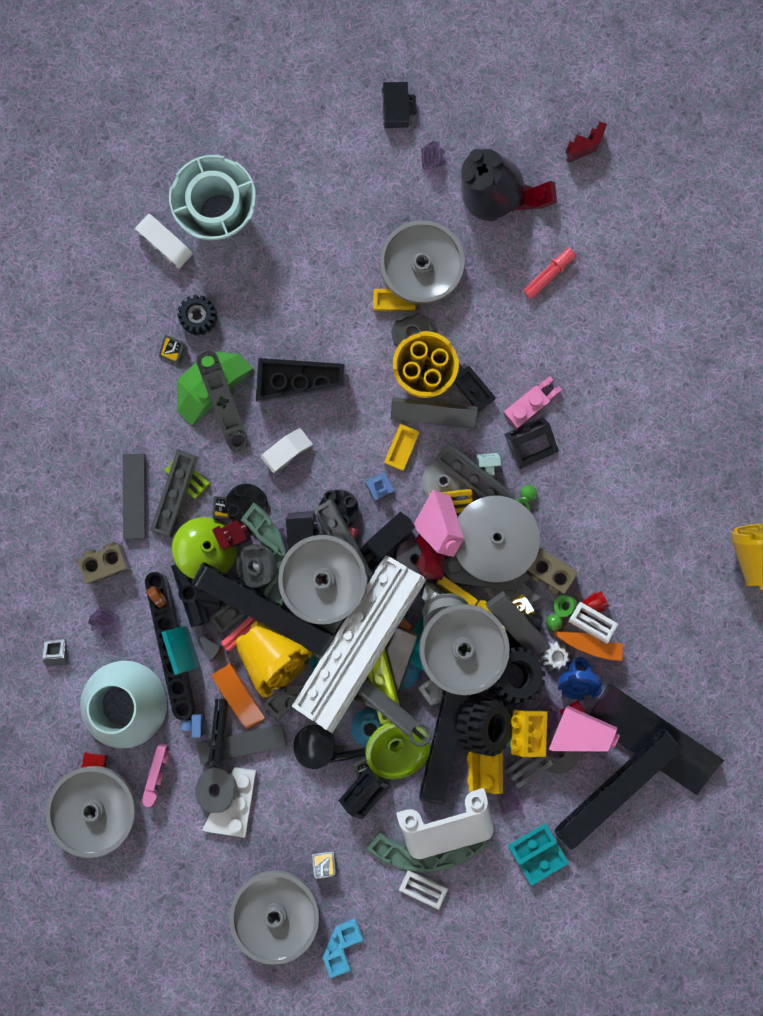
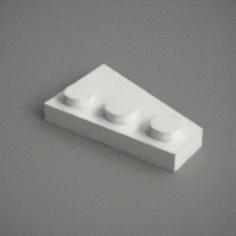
[202,767,256,838]

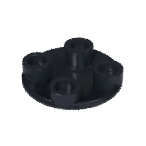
[225,484,268,526]
[318,489,359,528]
[293,724,335,769]

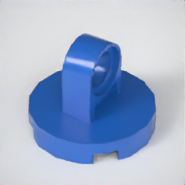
[558,657,602,700]

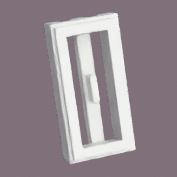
[568,602,618,644]
[399,870,448,910]

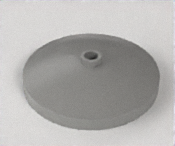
[380,220,465,305]
[455,496,540,583]
[278,535,367,624]
[419,604,509,695]
[46,766,136,858]
[229,870,319,965]

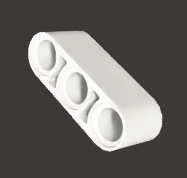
[134,213,193,269]

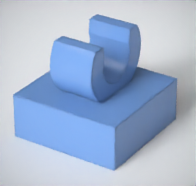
[366,472,394,501]
[181,713,204,737]

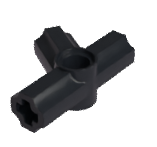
[171,564,223,628]

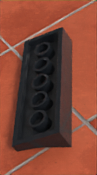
[589,684,725,795]

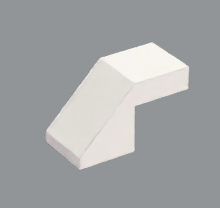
[260,428,313,473]

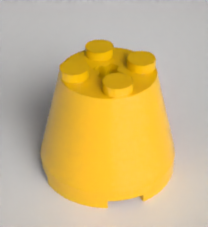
[393,331,459,398]
[731,523,763,590]
[235,621,313,698]

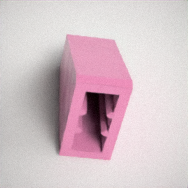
[414,490,464,557]
[549,706,620,751]

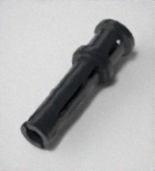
[205,699,228,768]

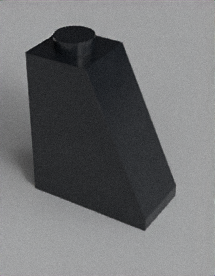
[360,511,415,570]

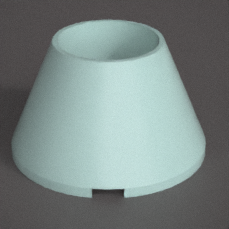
[169,155,256,240]
[80,661,167,748]

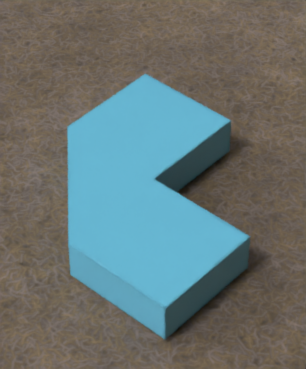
[322,918,364,979]

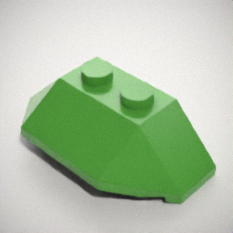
[177,352,254,426]

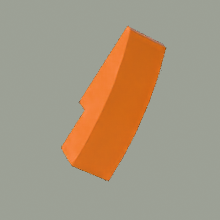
[554,631,623,661]
[211,663,266,730]

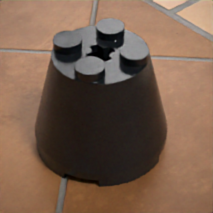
[461,149,525,221]

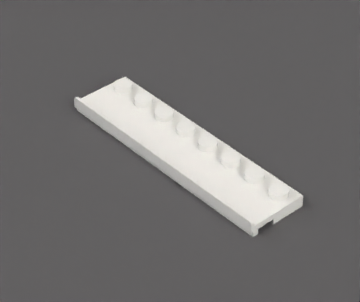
[292,555,426,732]

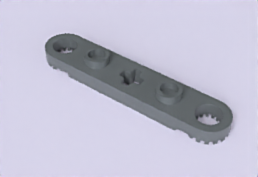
[196,350,248,451]

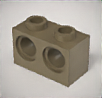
[77,542,131,584]
[526,548,578,595]

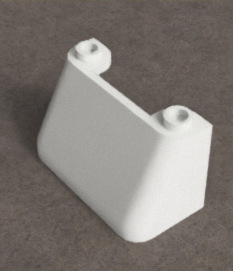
[396,788,494,859]

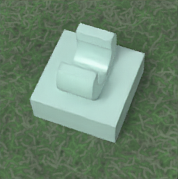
[477,453,501,476]

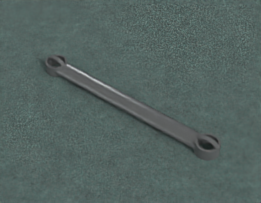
[312,651,432,747]

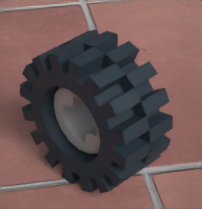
[177,295,218,336]

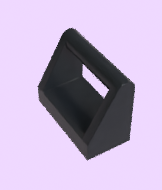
[504,417,559,469]
[338,767,391,819]

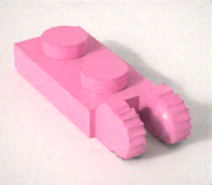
[503,376,562,429]
[142,742,170,807]

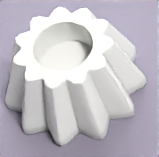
[422,582,446,602]
[540,641,571,672]

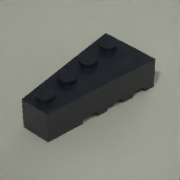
[256,358,346,402]
[286,511,318,551]

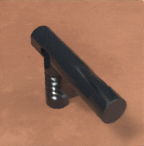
[329,745,365,763]

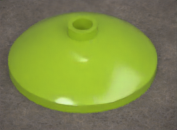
[172,517,237,579]
[365,722,430,779]

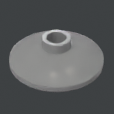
[422,462,464,500]

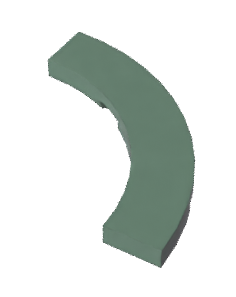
[241,502,287,605]
[366,831,490,872]

